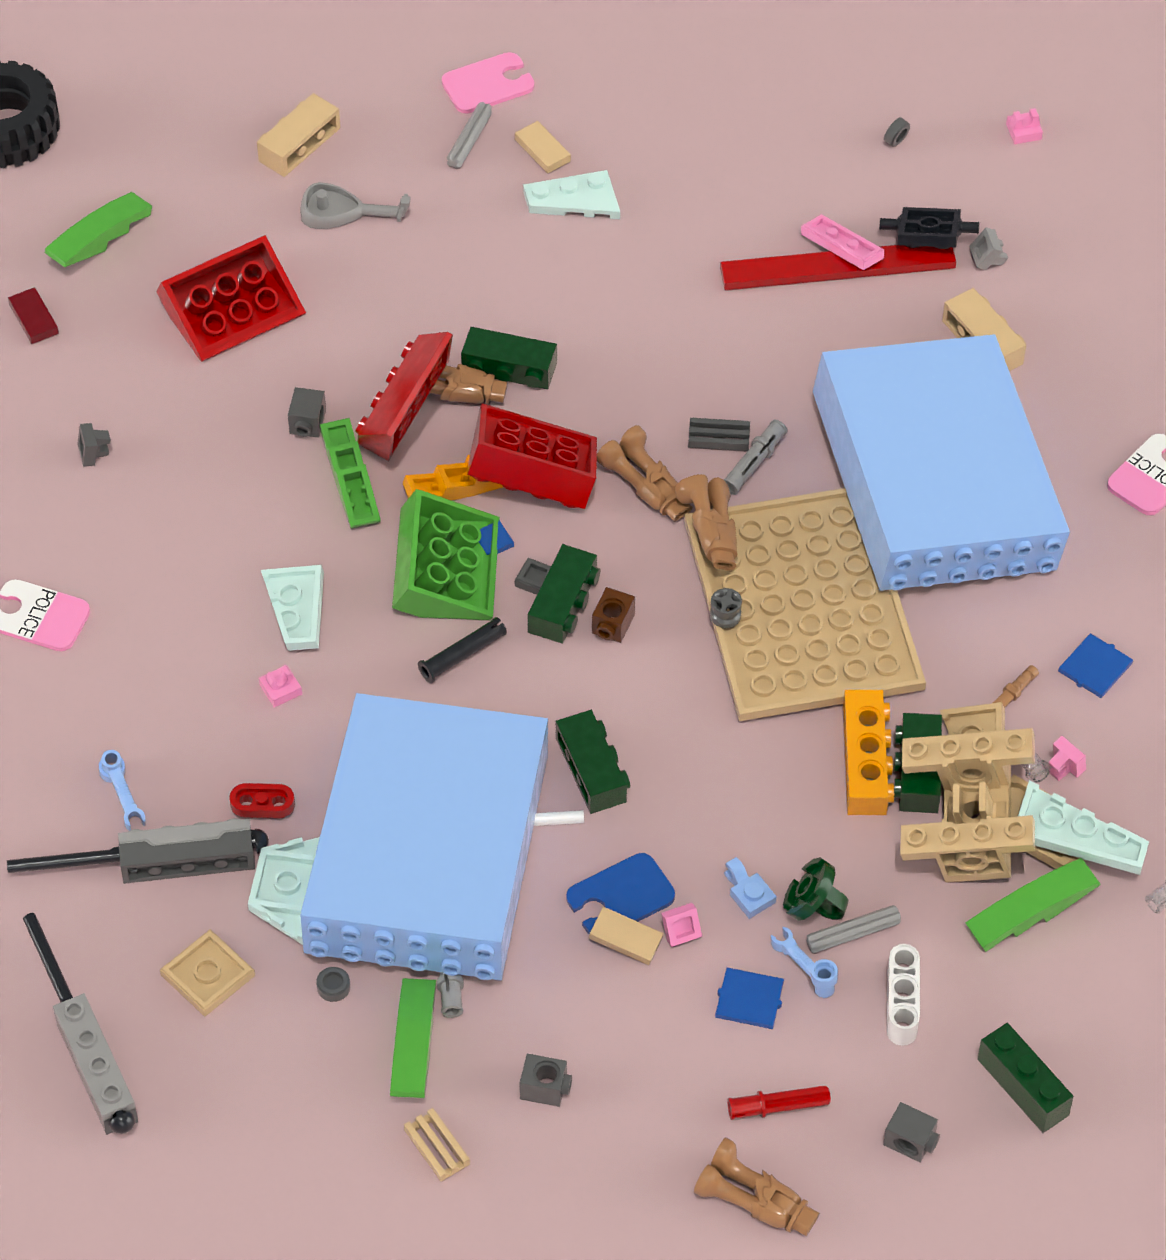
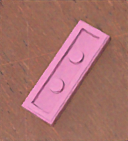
[801,214,884,270]

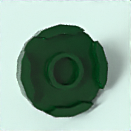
[783,857,849,921]

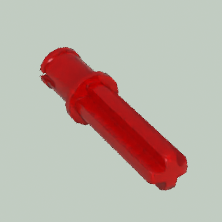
[727,1086,831,1120]

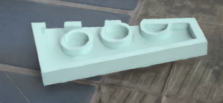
[1018,780,1149,875]

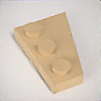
[939,702,1005,735]

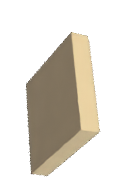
[160,929,255,1017]

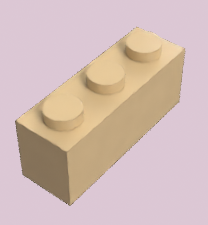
[257,93,341,177]
[942,288,1026,371]

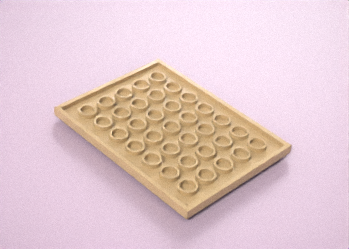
[684,488,926,721]

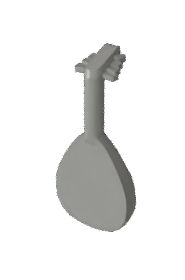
[300,182,411,229]

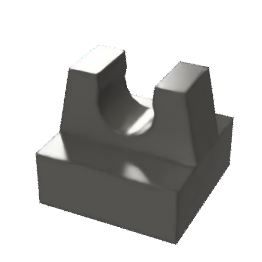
[77,423,111,467]

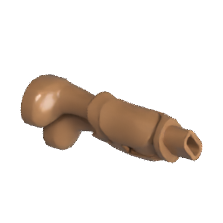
[430,364,507,405]
[597,425,693,522]
[675,474,738,571]
[694,1137,820,1236]

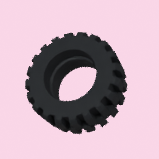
[0,60,60,168]

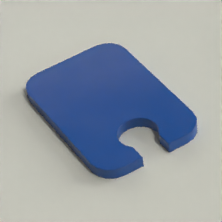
[566,853,675,934]

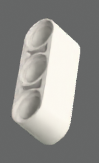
[887,944,920,1046]

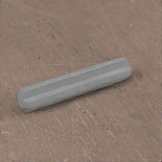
[447,102,492,169]
[806,905,901,953]

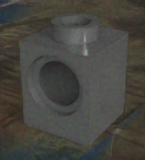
[288,387,326,438]
[519,1053,572,1107]
[883,1102,940,1163]

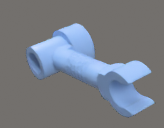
[99,750,145,831]
[771,927,838,998]

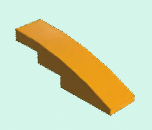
[402,454,503,501]

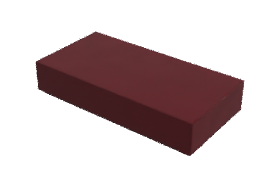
[8,287,59,344]

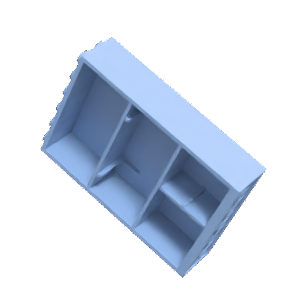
[812,334,1070,591]
[300,693,548,980]

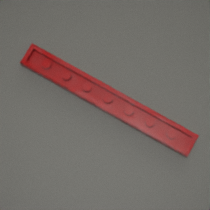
[720,245,956,290]

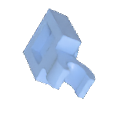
[724,857,777,919]

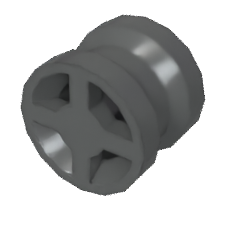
[710,588,742,628]

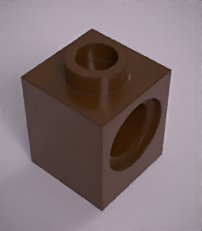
[592,587,635,643]

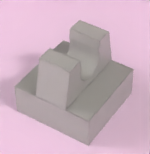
[969,227,1008,270]

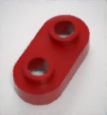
[229,783,295,818]

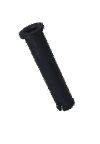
[418,617,507,683]

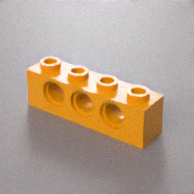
[843,690,894,815]

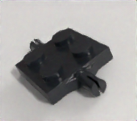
[879,207,980,249]

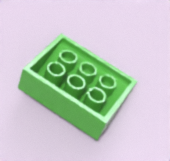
[392,489,500,620]

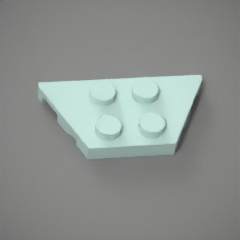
[248,837,320,945]

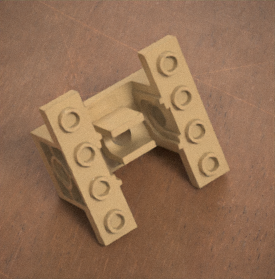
[900,728,1035,883]

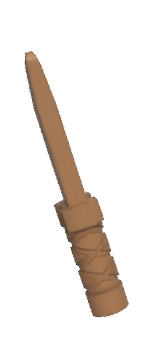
[993,665,1039,708]

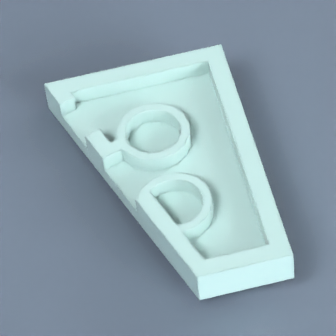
[523,170,620,219]
[261,565,324,651]

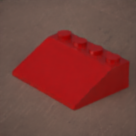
[156,235,306,362]
[355,332,453,462]
[467,403,597,509]

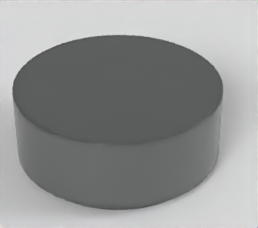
[884,117,910,147]
[316,967,350,1002]

